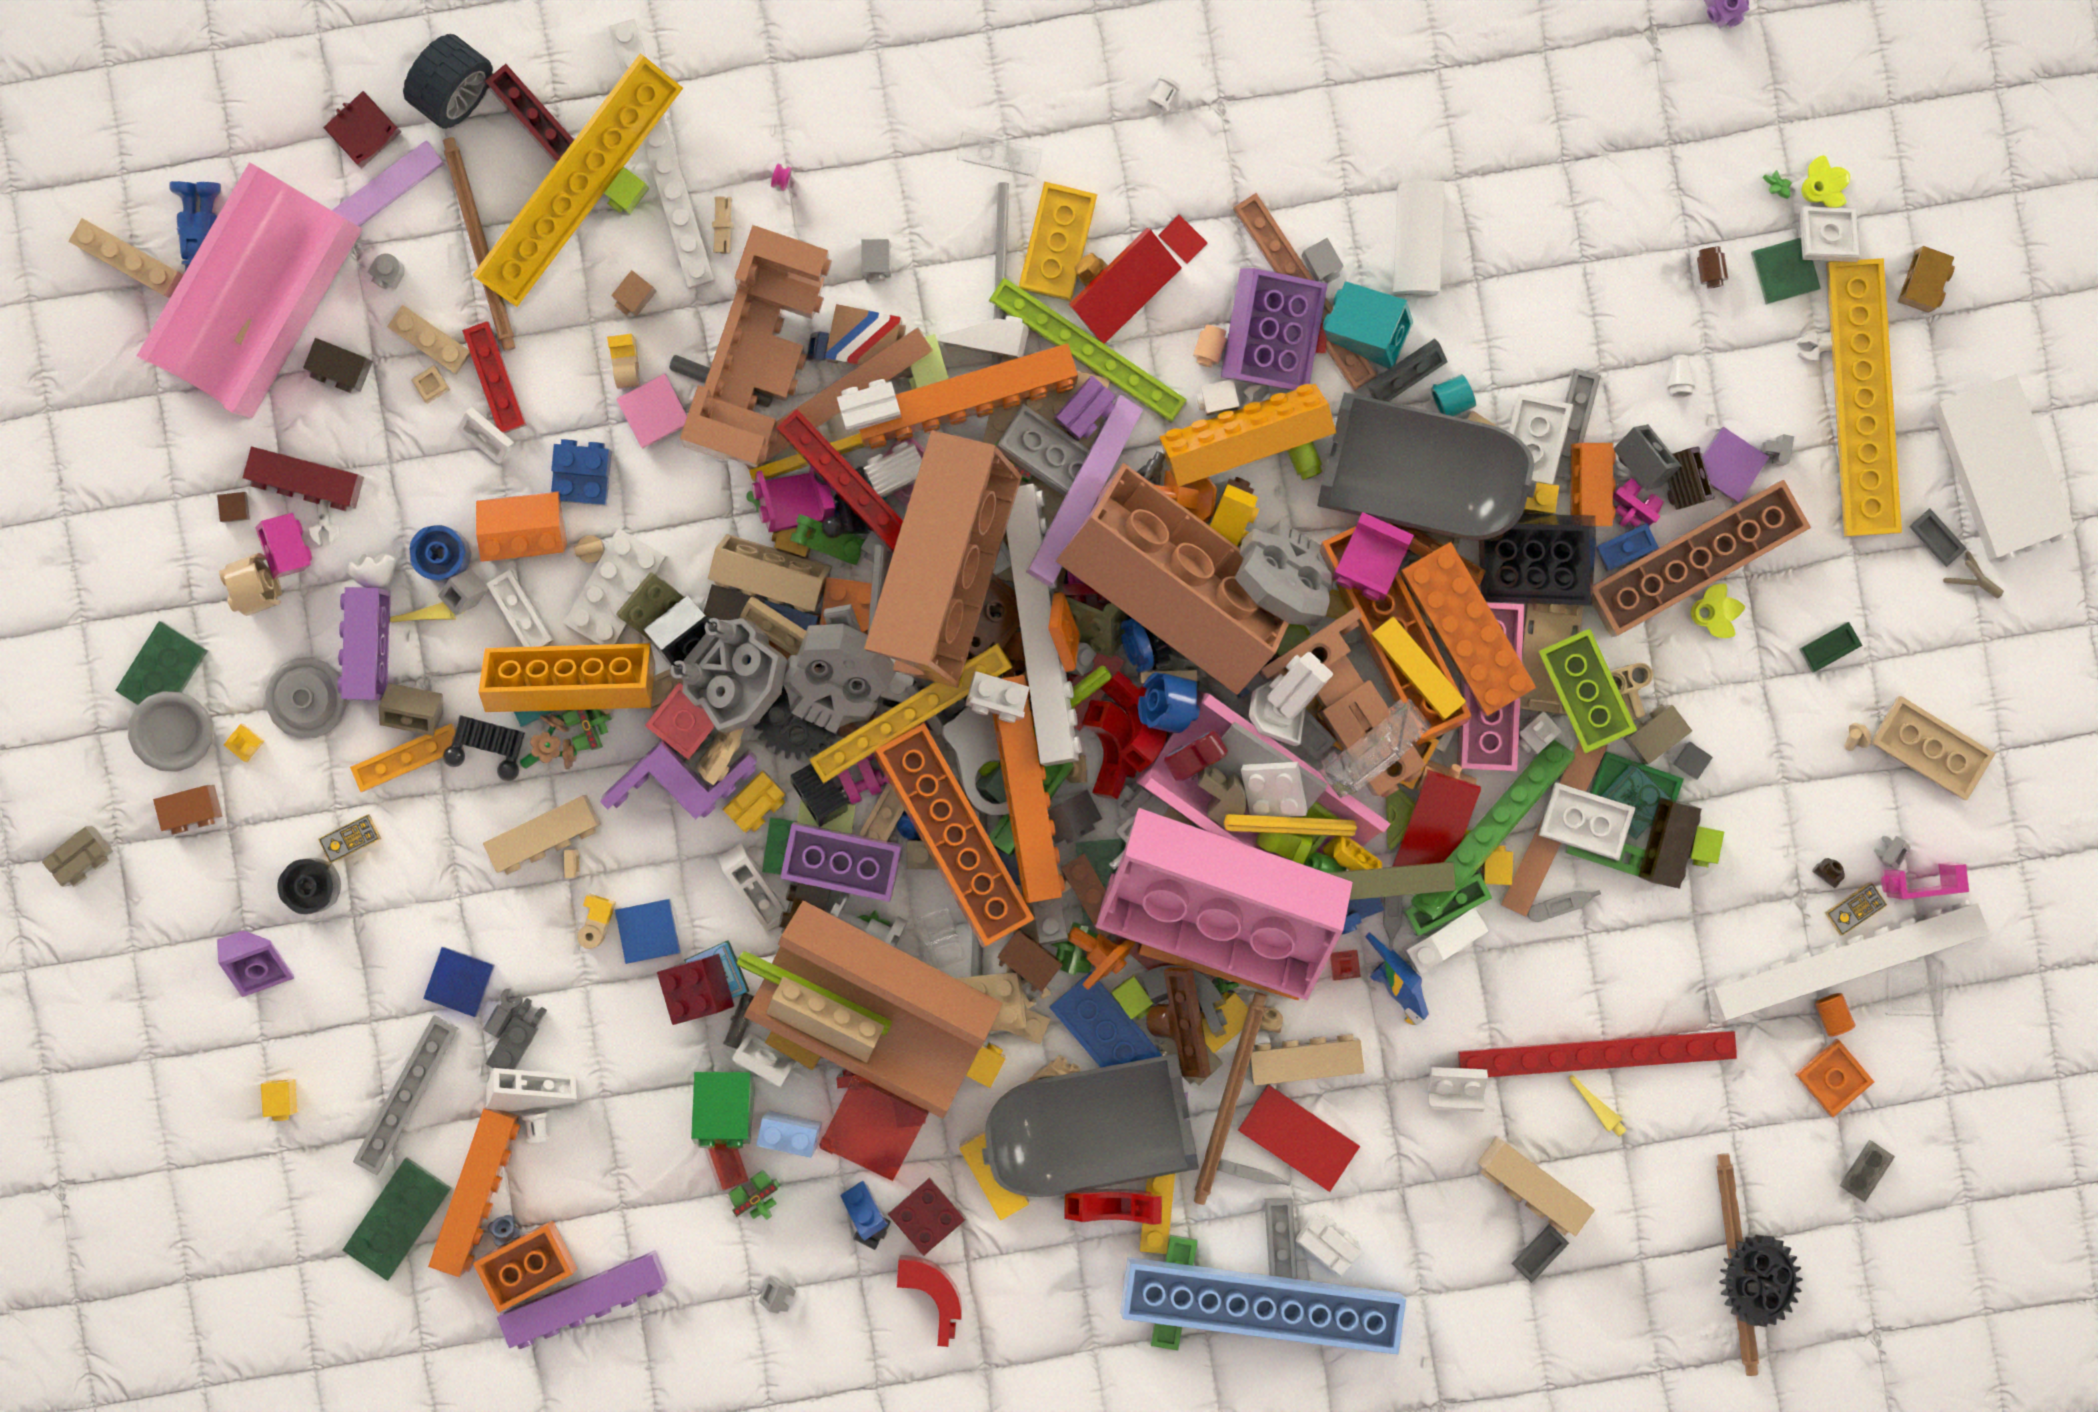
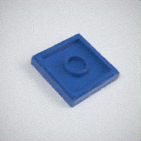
[615,899,681,964]

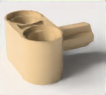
[1610,663,1653,720]

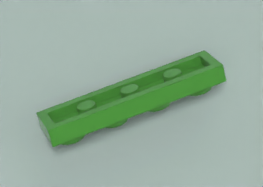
[989,762,1074,857]
[1150,1235,1198,1351]

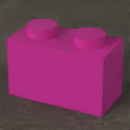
[255,513,312,579]

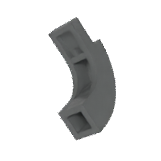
[1140,965,1228,1038]

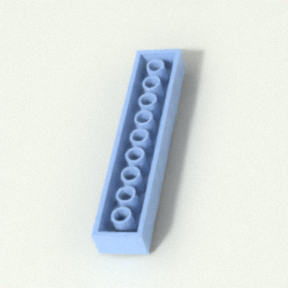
[1120,1257,1406,1355]

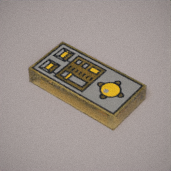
[318,814,382,864]
[1824,882,1887,936]

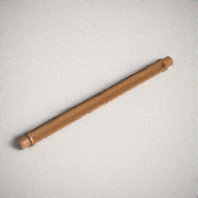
[443,137,516,351]
[1193,992,1267,1205]
[1716,1153,1759,1376]

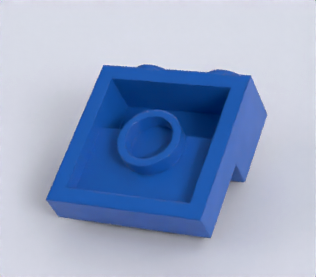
[551,439,612,506]

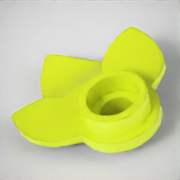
[1801,155,1850,208]
[1690,584,1745,638]

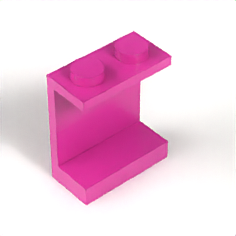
[752,466,835,533]
[1333,512,1414,601]
[1881,862,1969,899]

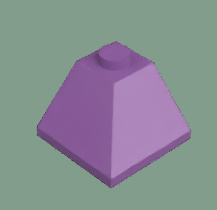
[217,930,294,997]

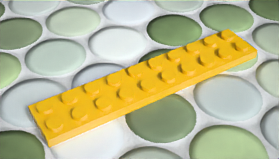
[473,53,683,307]
[1826,258,1902,537]

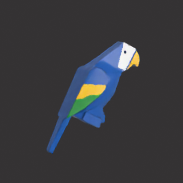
[1365,932,1429,1025]

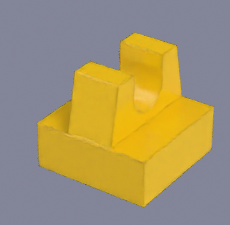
[224,724,264,762]

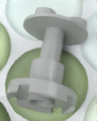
[830,892,908,947]

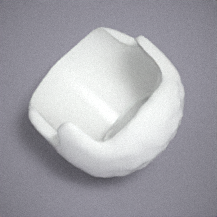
[348,553,397,588]

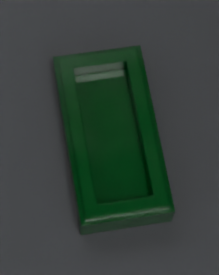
[1799,622,1863,673]

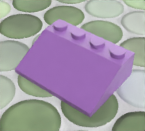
[1221,268,1328,391]

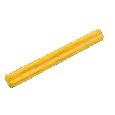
[1224,814,1357,837]

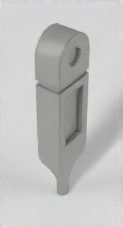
[1527,890,1601,922]
[1383,895,1403,947]
[1217,1159,1291,1186]

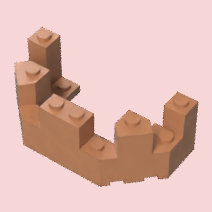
[680,225,832,468]

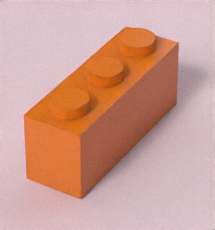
[1570,443,1616,526]

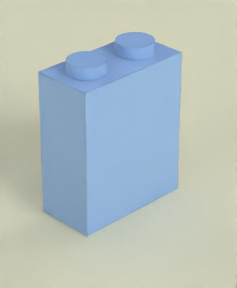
[756,1110,822,1158]

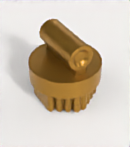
[1074,253,1108,287]

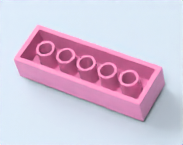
[1457,603,1524,771]

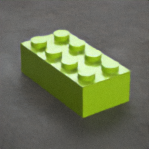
[1538,628,1637,754]

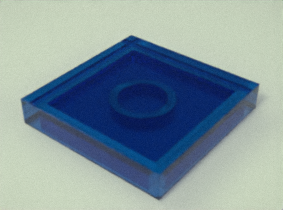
[423,946,495,1017]

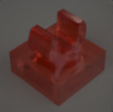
[1330,949,1361,981]

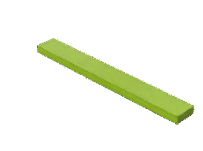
[989,278,1187,423]

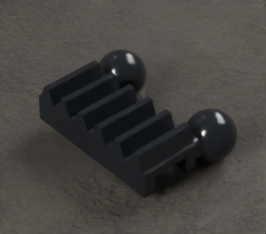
[813,466,872,539]
[443,715,525,781]

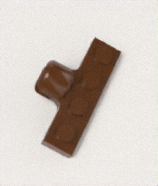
[1146,967,1211,1078]

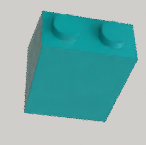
[1323,281,1413,369]

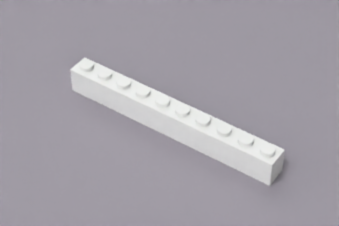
[1006,484,1082,766]
[1710,900,1990,1022]

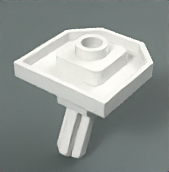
[1249,681,1306,747]

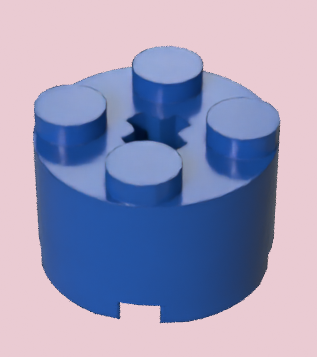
[409,525,472,582]
[1138,672,1200,733]

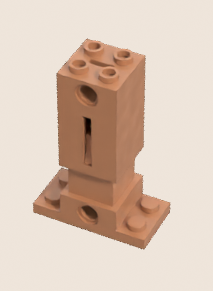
[1259,607,1426,798]

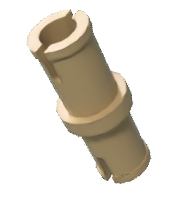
[712,196,734,254]

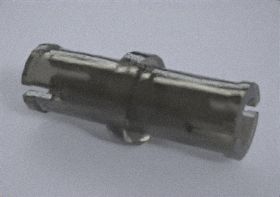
[723,992,754,1049]

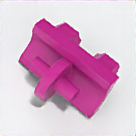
[1613,478,1664,528]

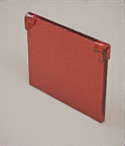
[819,1075,929,1181]

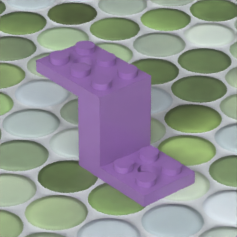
[600,740,757,820]

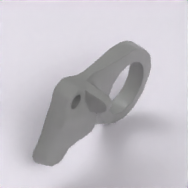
[942,706,1009,816]

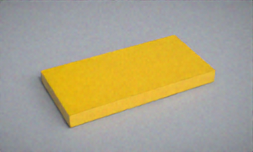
[1018,181,1098,302]

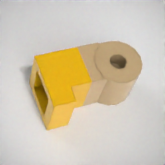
[607,333,640,389]
[577,894,616,949]

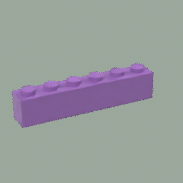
[497,1250,668,1349]

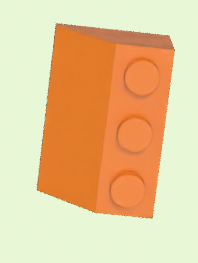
[476,491,567,562]

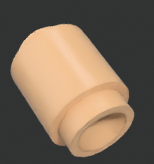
[1193,325,1227,368]

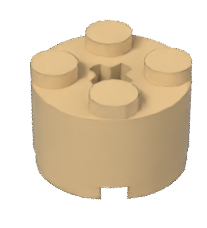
[219,553,282,616]

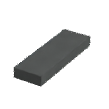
[1366,338,1448,402]

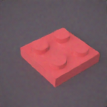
[645,682,715,760]

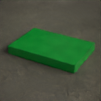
[1590,751,1684,826]

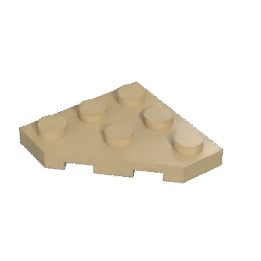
[695,727,745,785]

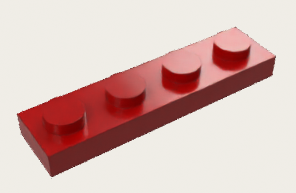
[462,321,527,433]

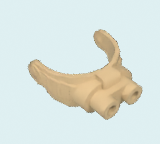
[1027,1055,1081,1082]

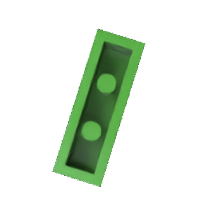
[1402,872,1492,936]

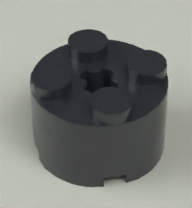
[277,858,341,914]

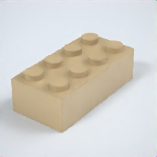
[707,534,832,612]
[1477,1136,1595,1237]

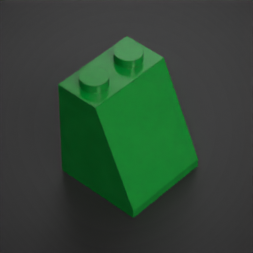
[691,1072,756,1149]

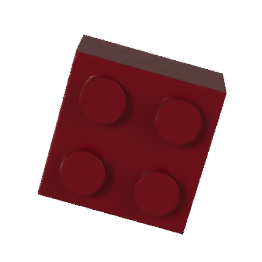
[657,953,735,1025]

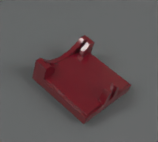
[323,91,402,169]
[888,1177,966,1256]

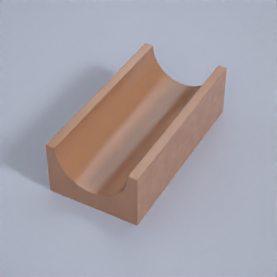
[864,430,1022,688]
[1056,462,1289,695]
[744,900,1003,1119]

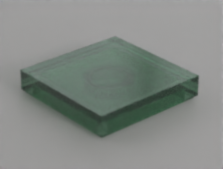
[1751,238,1821,305]

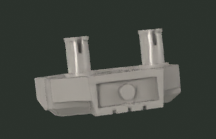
[1235,521,1334,626]
[670,618,787,733]
[783,624,896,734]

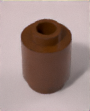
[1697,246,1729,289]

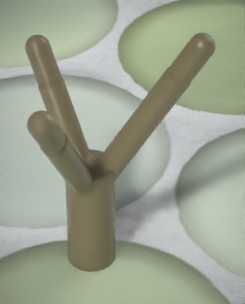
[1943,551,2004,599]

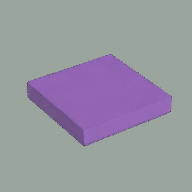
[1702,427,1769,504]

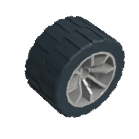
[403,34,493,129]

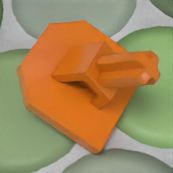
[1153,470,1217,523]
[1068,927,1137,990]

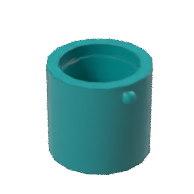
[1431,374,1476,416]

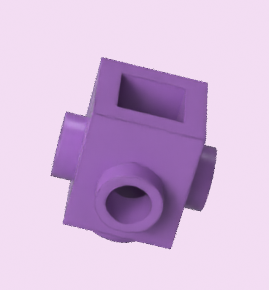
[1704,0,1750,29]

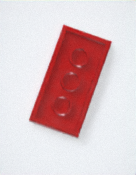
[1068,228,1182,344]
[1392,770,1481,867]
[1237,1084,1360,1192]

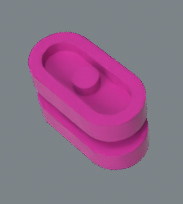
[838,754,885,805]

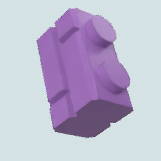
[1054,375,1116,441]

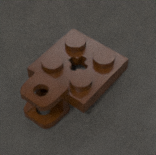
[967,573,1020,659]

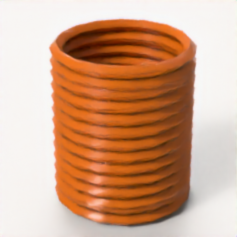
[1814,993,1856,1037]

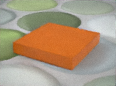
[1048,592,1080,672]
[1795,1039,1875,1118]

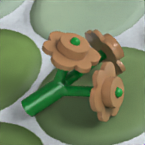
[520,714,578,769]

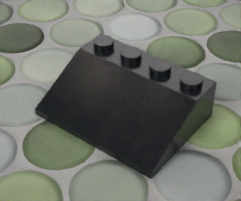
[1479,514,1596,606]

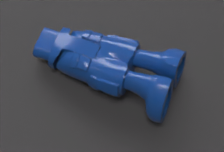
[169,181,221,272]

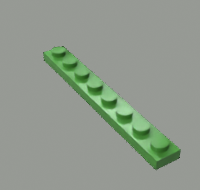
[1411,739,1575,920]

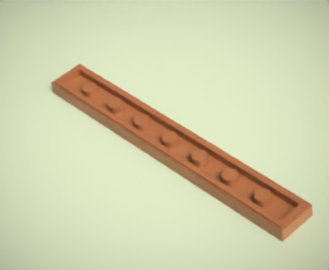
[1233,193,1378,391]
[745,327,933,470]
[1501,742,1609,917]

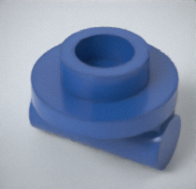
[897,811,920,840]

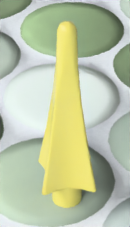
[390,602,464,623]
[1569,1075,1627,1137]

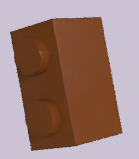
[153,785,223,835]

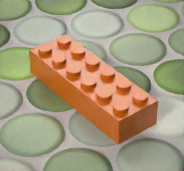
[1400,542,1536,716]

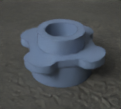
[488,1215,520,1247]

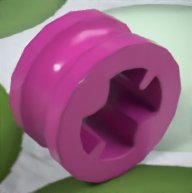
[771,163,792,191]

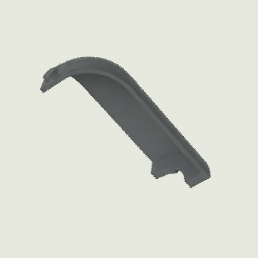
[1317,392,1537,540]
[982,1053,1199,1197]

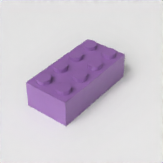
[337,587,391,701]
[780,822,903,902]

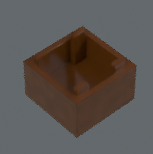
[997,928,1063,992]

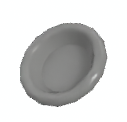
[265,657,347,739]
[128,691,213,772]

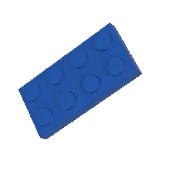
[1049,971,1162,1068]

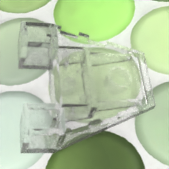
[1319,698,1431,798]

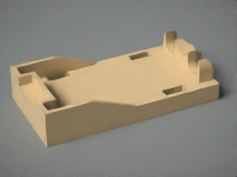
[1520,603,1583,715]

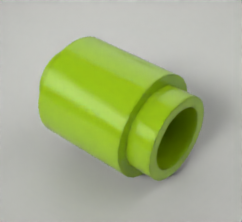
[1287,441,1323,481]

